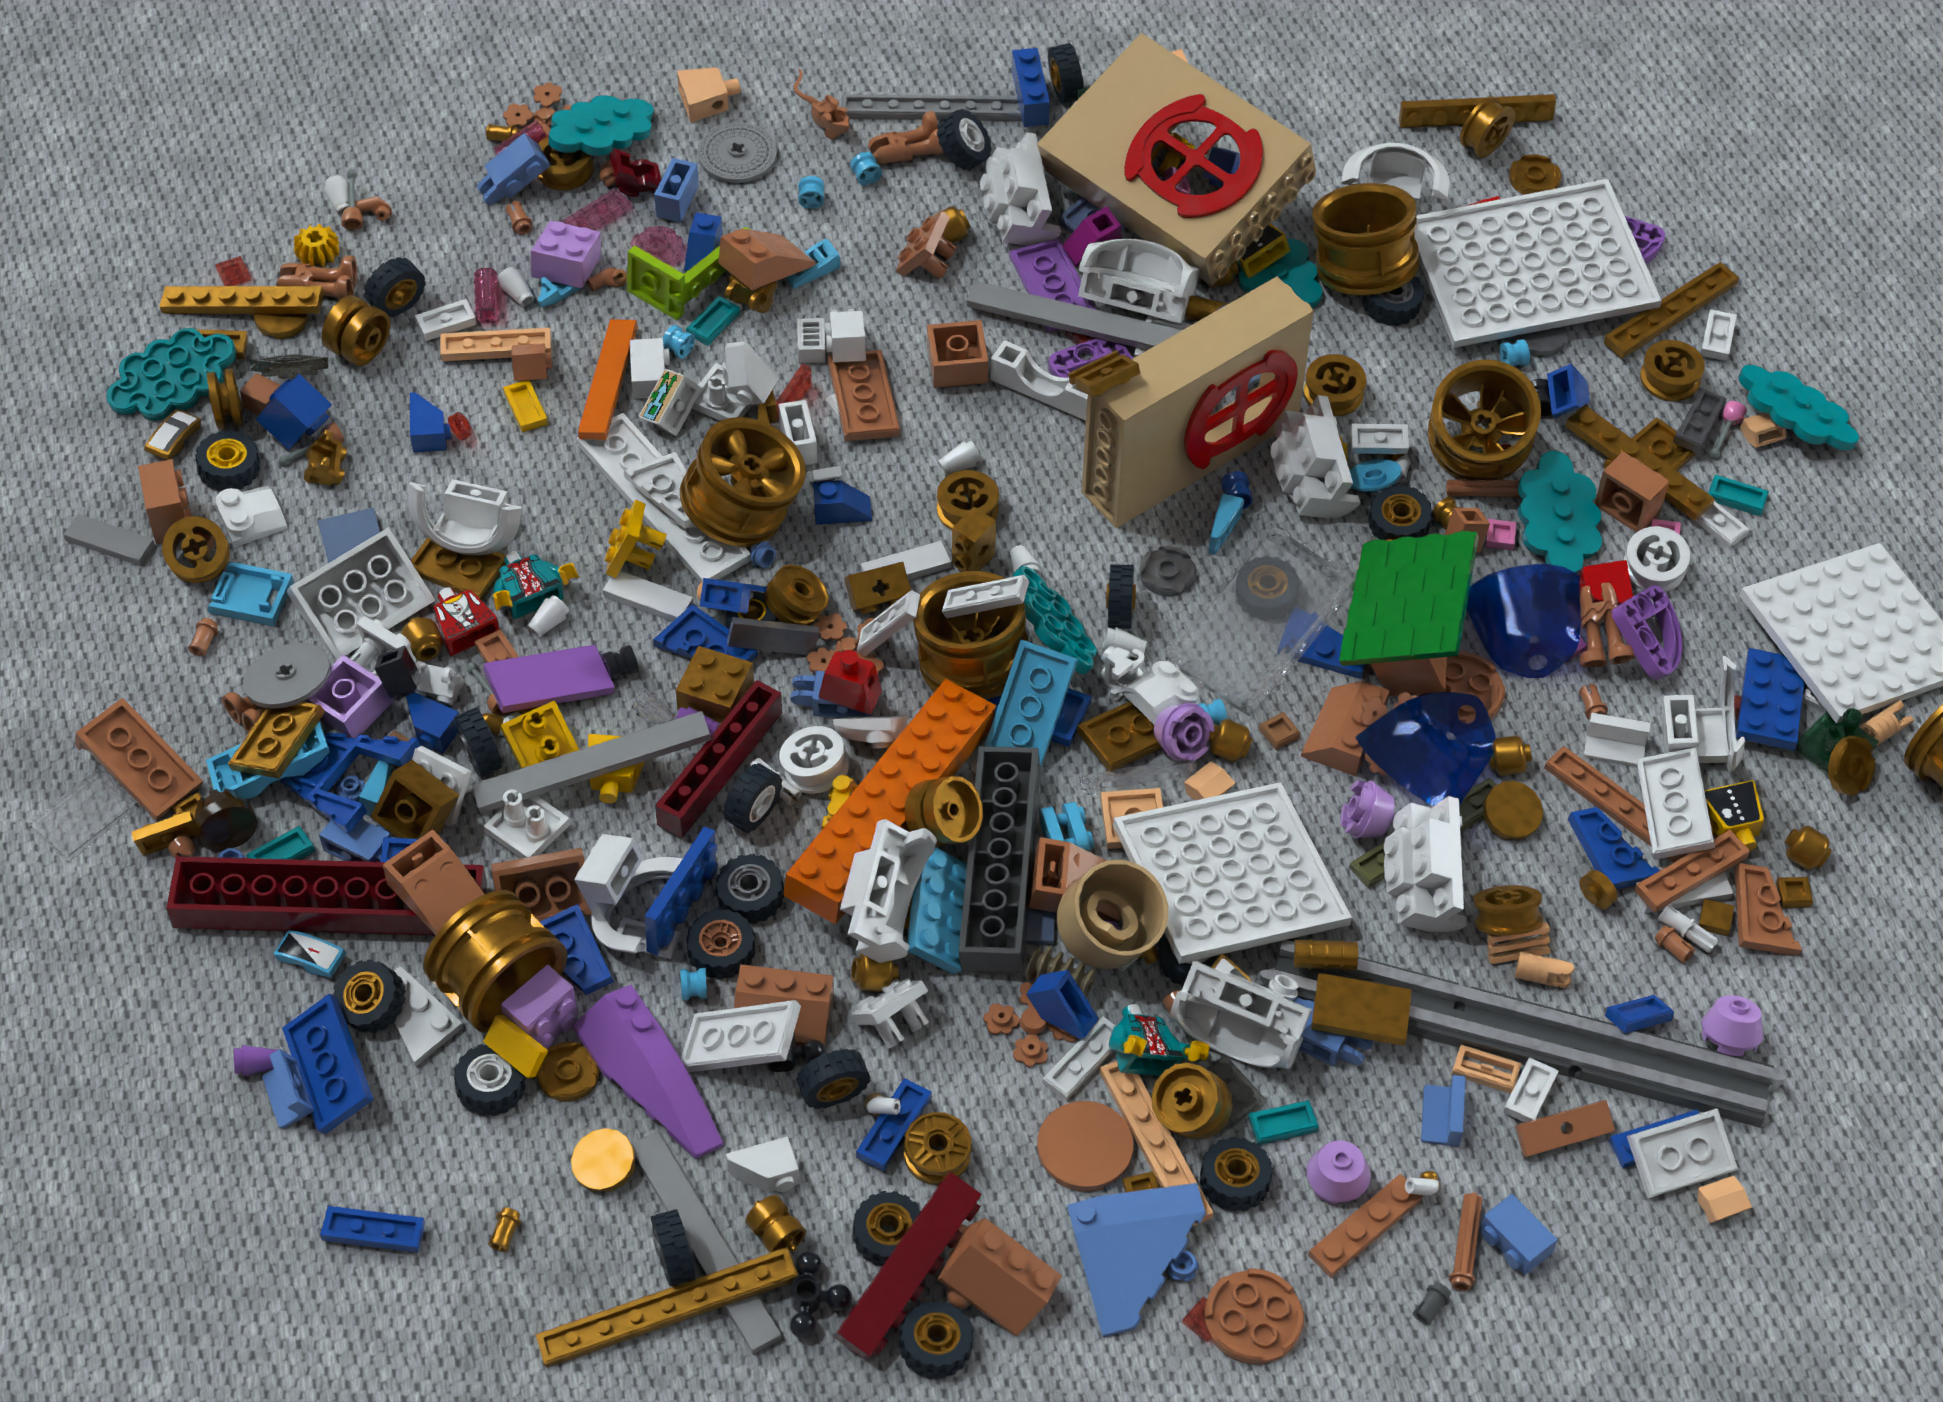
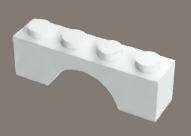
[990,340,1088,421]

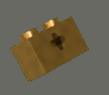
[952,507,996,572]
[844,561,911,614]

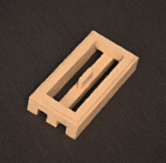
[1487,922,1550,965]
[1451,1045,1522,1094]

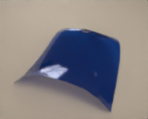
[1355,692,1496,807]

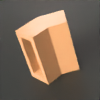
[1739,413,1787,448]
[1184,761,1235,800]
[1698,1175,1752,1223]

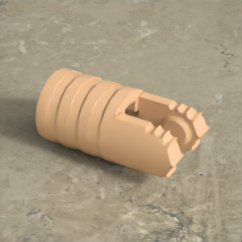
[1859,700,1914,747]
[1515,951,1575,988]

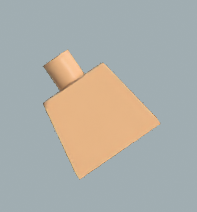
[677,67,741,122]

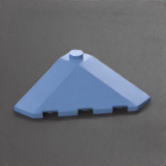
[1067,1183,1206,1337]

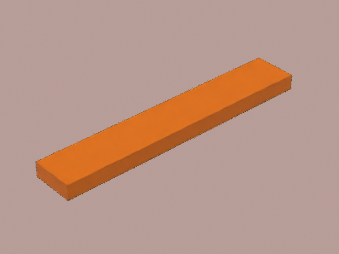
[578,319,638,440]

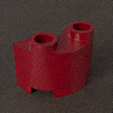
[610,148,662,197]

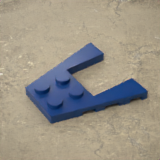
[280,733,421,833]

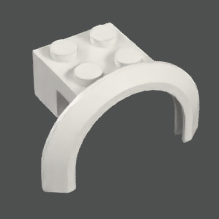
[1341,143,1450,215]
[408,479,522,555]
[1662,656,1745,772]
[574,834,682,954]

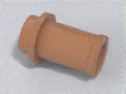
[505,201,533,235]
[188,618,219,657]
[1579,684,1608,719]
[1655,925,1695,964]

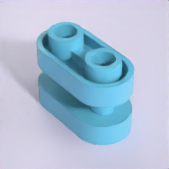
[1039,802,1094,852]

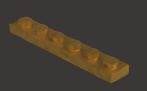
[1398,94,1556,128]
[1603,262,1739,359]
[159,286,325,314]
[1565,405,1715,521]

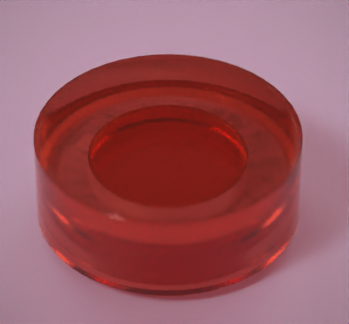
[448,412,473,441]

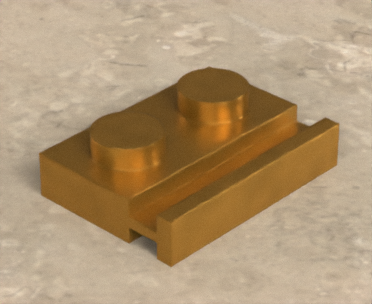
[1068,350,1141,397]

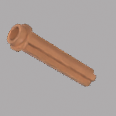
[1446,479,1520,497]
[1449,1192,1483,1292]

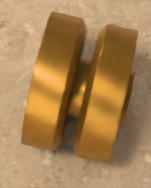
[321,295,391,366]
[905,776,983,847]
[1151,1062,1232,1140]

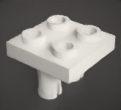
[692,359,752,421]
[349,616,416,677]
[412,746,475,826]
[484,789,570,858]
[850,978,929,1049]

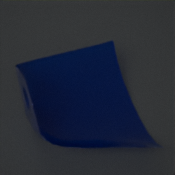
[1466,564,1581,678]

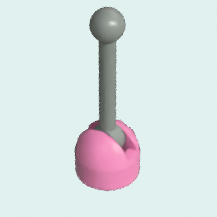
[1709,401,1747,459]

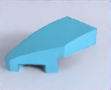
[538,277,581,307]

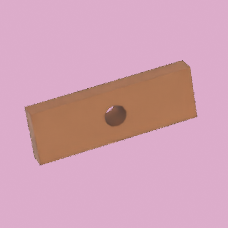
[1515,1100,1615,1157]

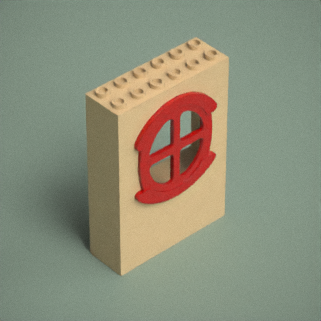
[1037,33,1316,285]
[1082,277,1314,529]

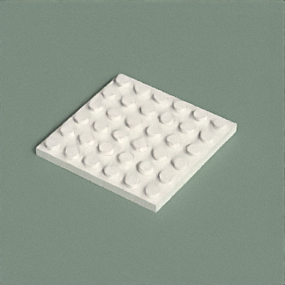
[1739,543,1943,723]
[1113,782,1352,964]

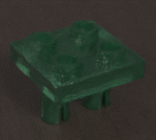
[1795,708,1879,773]

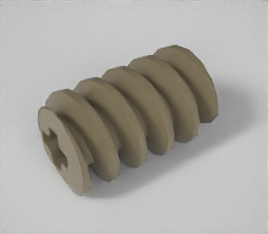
[1025,946,1096,997]

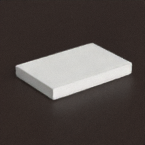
[1627,1108,1738,1198]

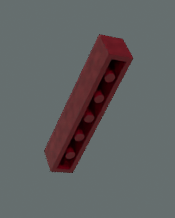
[655,680,782,838]
[833,1171,982,1360]

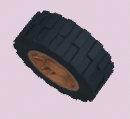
[686,909,755,979]

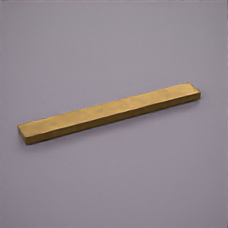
[535,1247,798,1368]

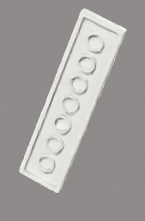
[576,413,751,583]

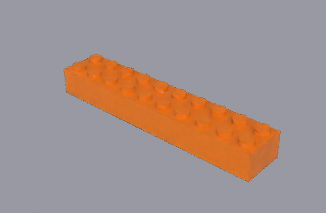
[783,679,996,925]

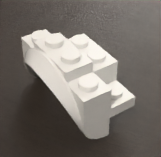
[980,132,1061,246]
[1078,239,1200,323]
[1270,395,1360,518]
[1384,796,1467,933]
[840,819,937,963]
[1169,961,1312,1069]

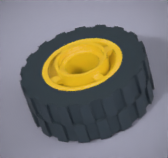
[195,430,260,491]

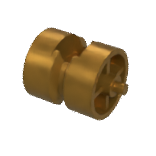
[745,1195,806,1253]

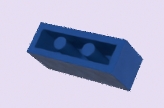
[1012,48,1050,127]

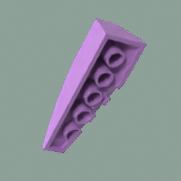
[573,984,723,1159]

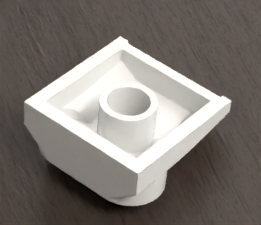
[214,486,288,548]
[1119,661,1201,725]
[833,716,907,748]

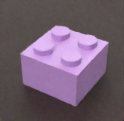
[531,221,601,288]
[305,655,394,738]
[501,964,578,1049]

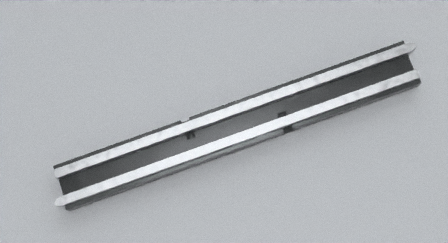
[1259,939,1786,1128]

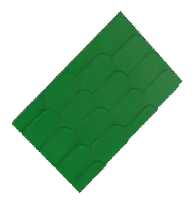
[1339,531,1479,696]

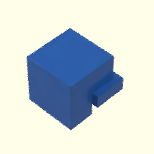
[255,374,332,450]

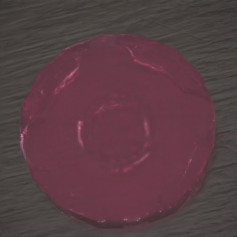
[630,226,684,267]

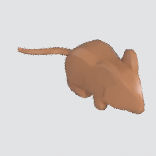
[793,69,850,139]

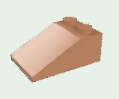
[718,228,815,290]

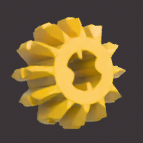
[293,223,339,268]

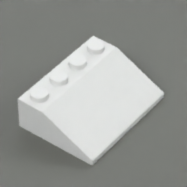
[287,527,436,661]

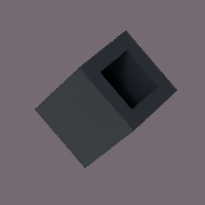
[374,645,421,698]

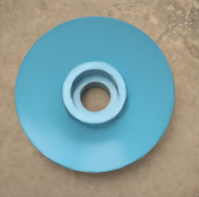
[1349,459,1402,492]

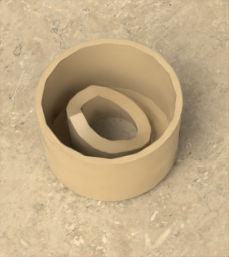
[1057,860,1168,969]

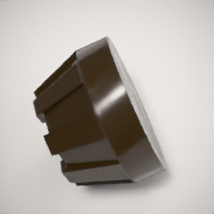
[194,788,258,852]

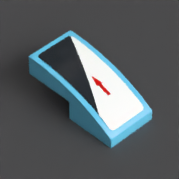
[273,930,347,978]

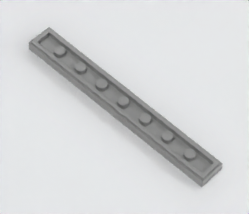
[841,94,1022,121]
[966,281,1182,350]
[472,711,712,813]
[632,1131,782,1355]

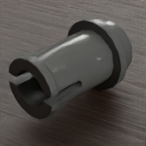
[1413,1282,1451,1326]

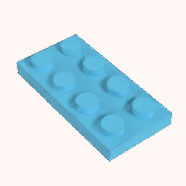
[984,640,1078,767]
[907,847,967,974]

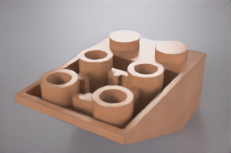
[383,829,485,935]
[1028,837,1119,923]

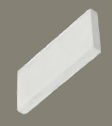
[1636,747,1715,860]
[681,1000,801,1073]

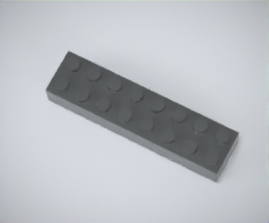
[959,746,1041,973]

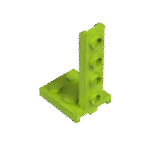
[627,227,751,320]

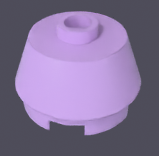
[1154,703,1214,761]
[1340,780,1394,839]
[1701,995,1764,1056]
[1307,1140,1371,1204]

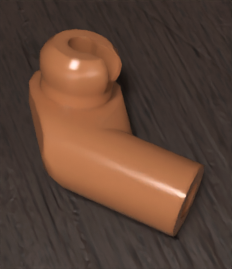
[599,160,615,187]
[355,196,392,221]
[586,268,627,291]

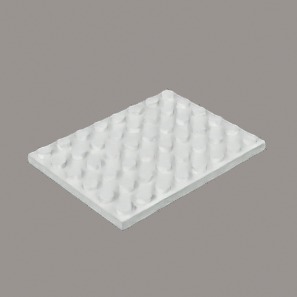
[1414,179,1662,348]

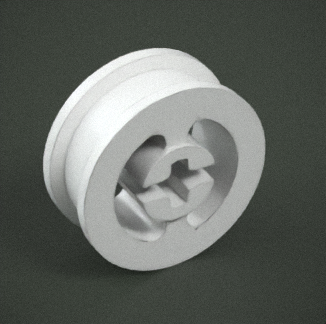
[1624,526,1690,592]
[779,726,850,794]

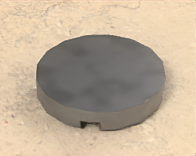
[1513,326,1568,358]
[1139,546,1196,596]

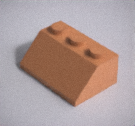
[1301,681,1390,776]
[491,848,592,922]
[734,965,834,1047]
[938,1218,1062,1336]

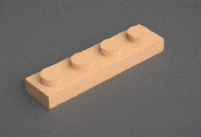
[440,328,551,361]

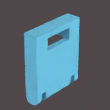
[207,562,294,627]

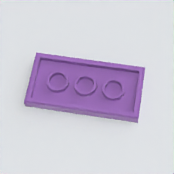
[1009,238,1096,333]
[483,645,615,713]

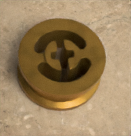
[1460,96,1515,158]
[537,136,594,191]
[1640,340,1705,401]
[1304,354,1367,416]
[937,470,999,530]
[162,516,230,583]
[1474,885,1543,935]

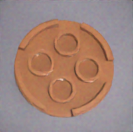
[1417,651,1505,728]
[1037,1101,1133,1192]
[1204,1268,1304,1364]

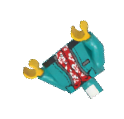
[492,551,579,620]
[1108,1004,1210,1076]

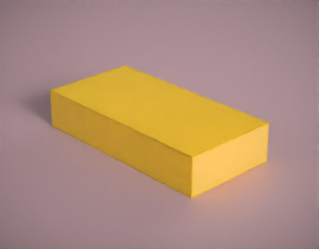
[503,380,548,432]
[483,1015,548,1078]

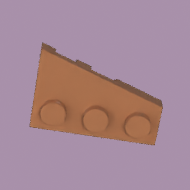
[1735,863,1802,956]

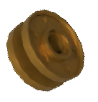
[207,368,243,430]
[764,564,829,626]
[904,1112,972,1185]

